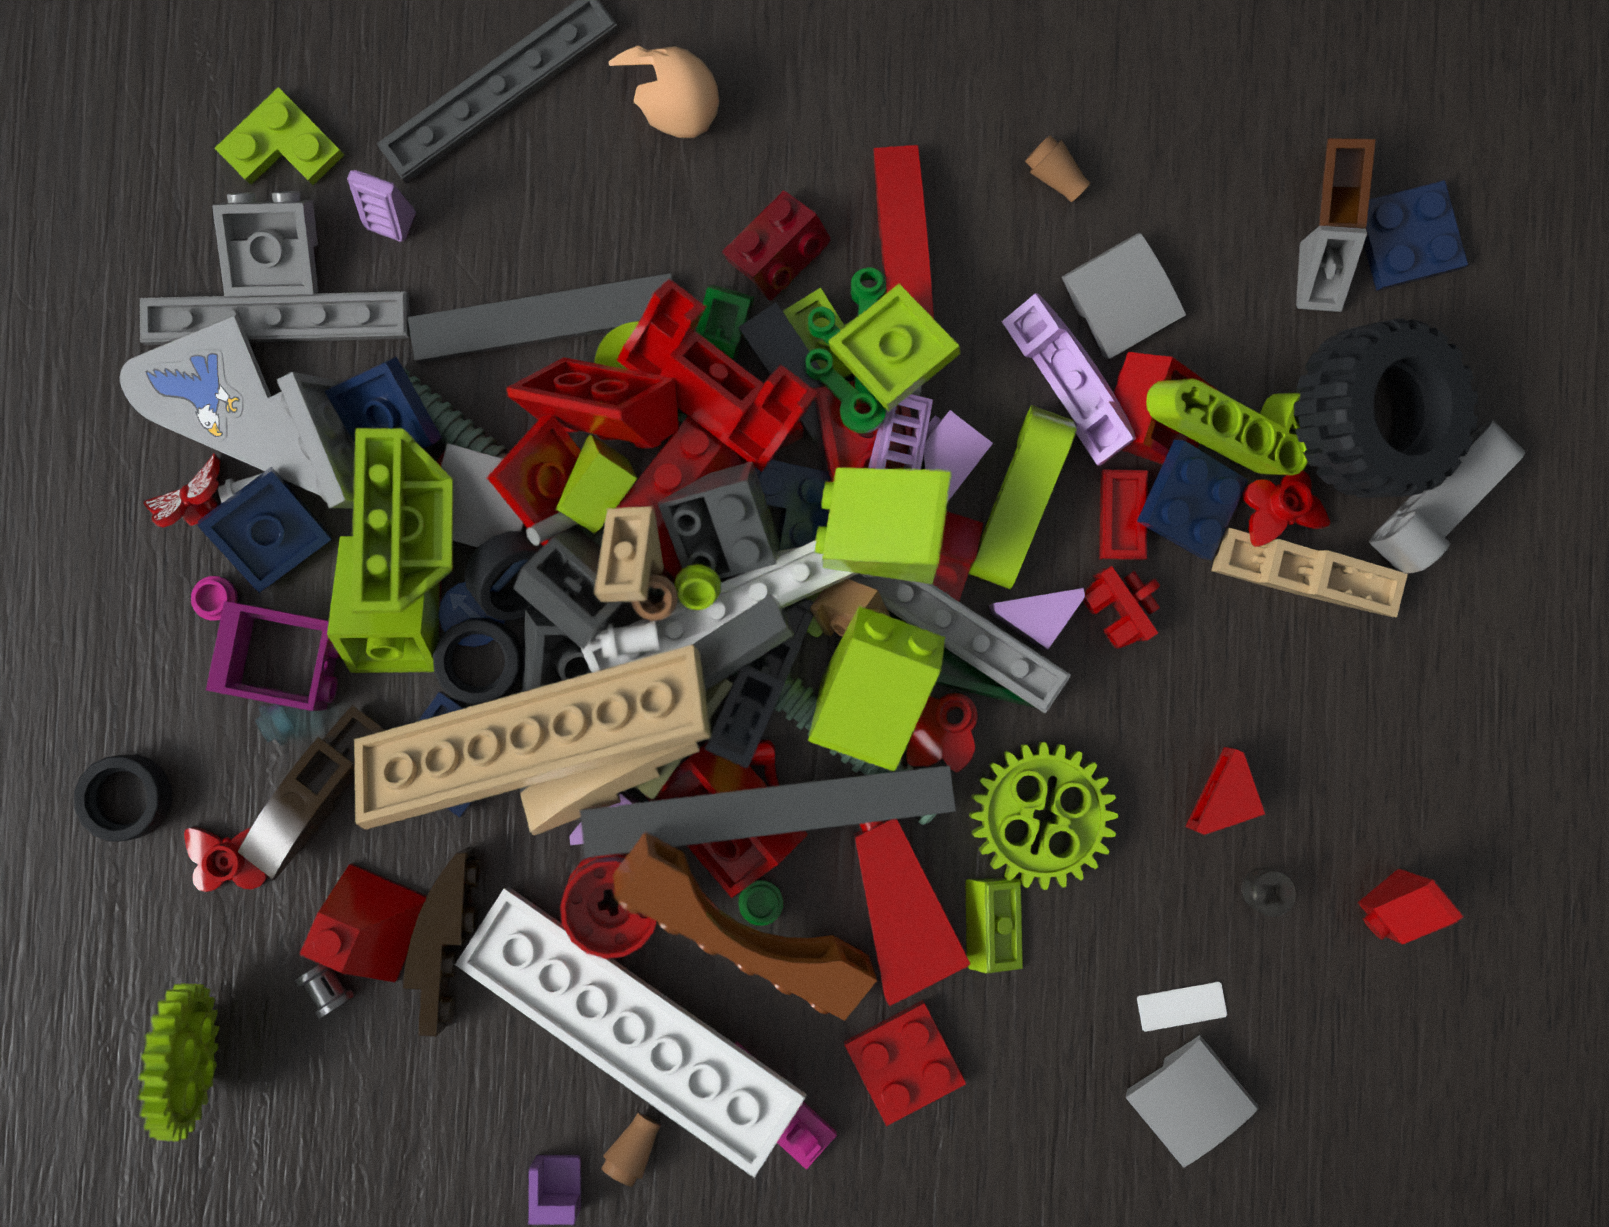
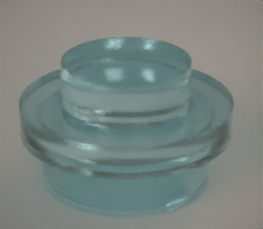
[255,704,296,746]

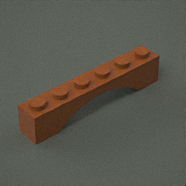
[613,832,877,1021]

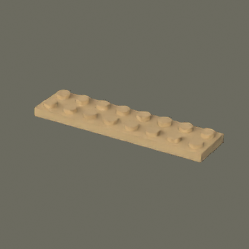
[354,645,711,830]

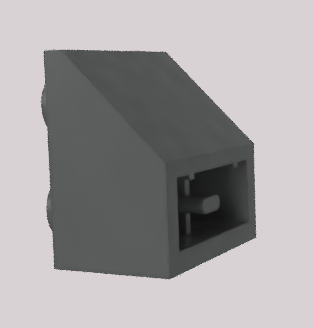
[658,461,780,579]
[514,525,630,650]

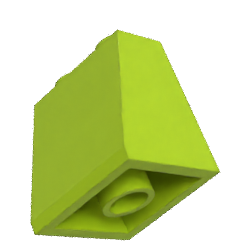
[815,468,951,584]
[327,536,439,673]
[808,606,945,771]

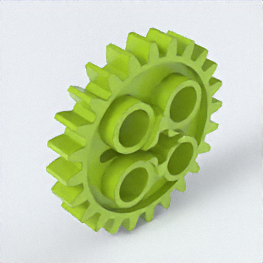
[969,742,1118,890]
[139,983,219,1141]

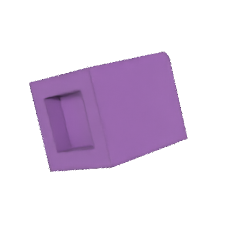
[529,1155,581,1225]

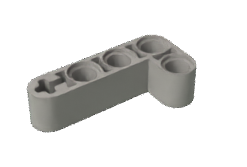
[1369,420,1525,574]

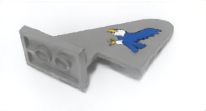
[120,316,355,509]

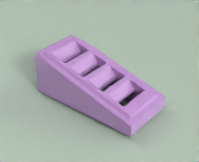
[348,170,416,242]
[868,394,933,470]

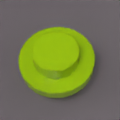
[674,565,721,610]

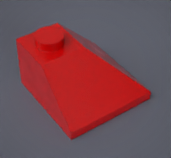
[299,863,427,983]

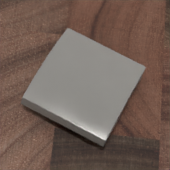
[1062,233,1186,359]
[441,443,524,547]
[1126,1035,1258,1168]

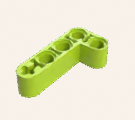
[1146,379,1308,475]
[968,405,1076,589]

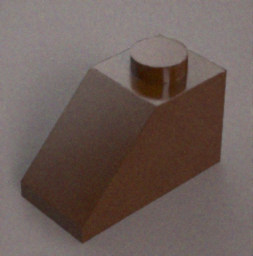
[1319,138,1376,229]

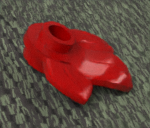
[907,693,978,773]

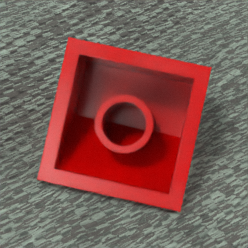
[1114,352,1218,465]

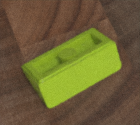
[965,878,1023,973]

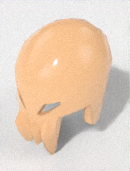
[609,46,719,138]

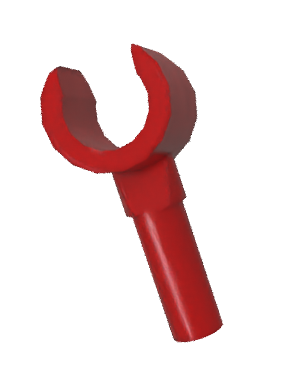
[750,740,779,787]

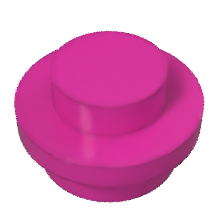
[191,576,238,621]

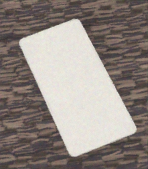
[1137,982,1227,1031]

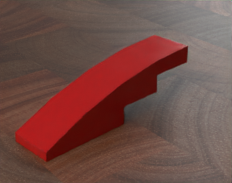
[873,145,934,319]

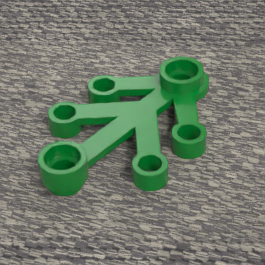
[806,267,886,433]

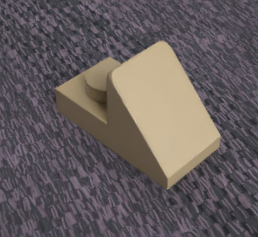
[595,507,663,602]

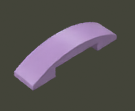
[1002,293,1136,466]

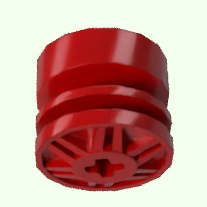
[560,853,657,959]

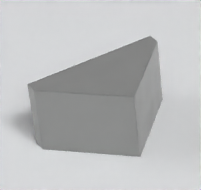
[1296,225,1367,312]

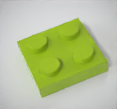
[828,284,960,411]

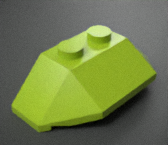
[351,429,453,613]

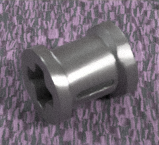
[295,964,355,1019]

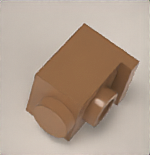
[810,579,890,637]

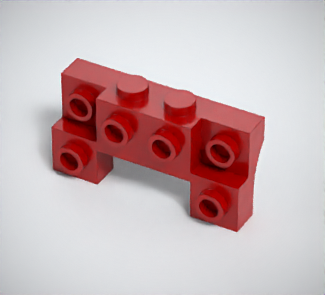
[616,279,818,472]

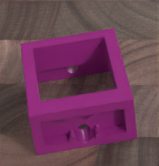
[206,601,341,711]

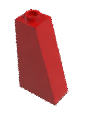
[854,819,971,1007]

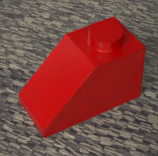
[1357,869,1463,945]

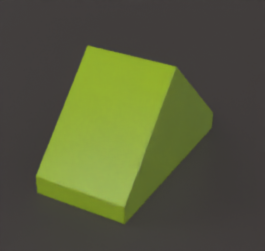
[556,435,637,533]

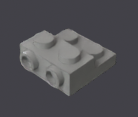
[212,191,318,297]

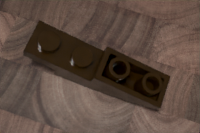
[238,705,386,880]
[403,848,481,1037]

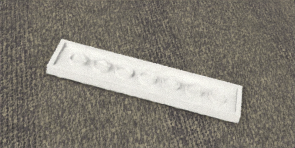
[455,887,807,1177]

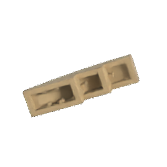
[1211,528,1408,617]
[520,741,700,836]

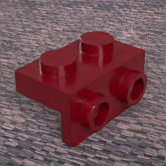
[722,190,831,301]

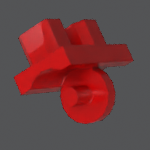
[1082,566,1161,649]

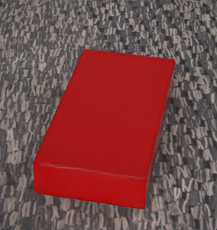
[1099,470,1148,560]

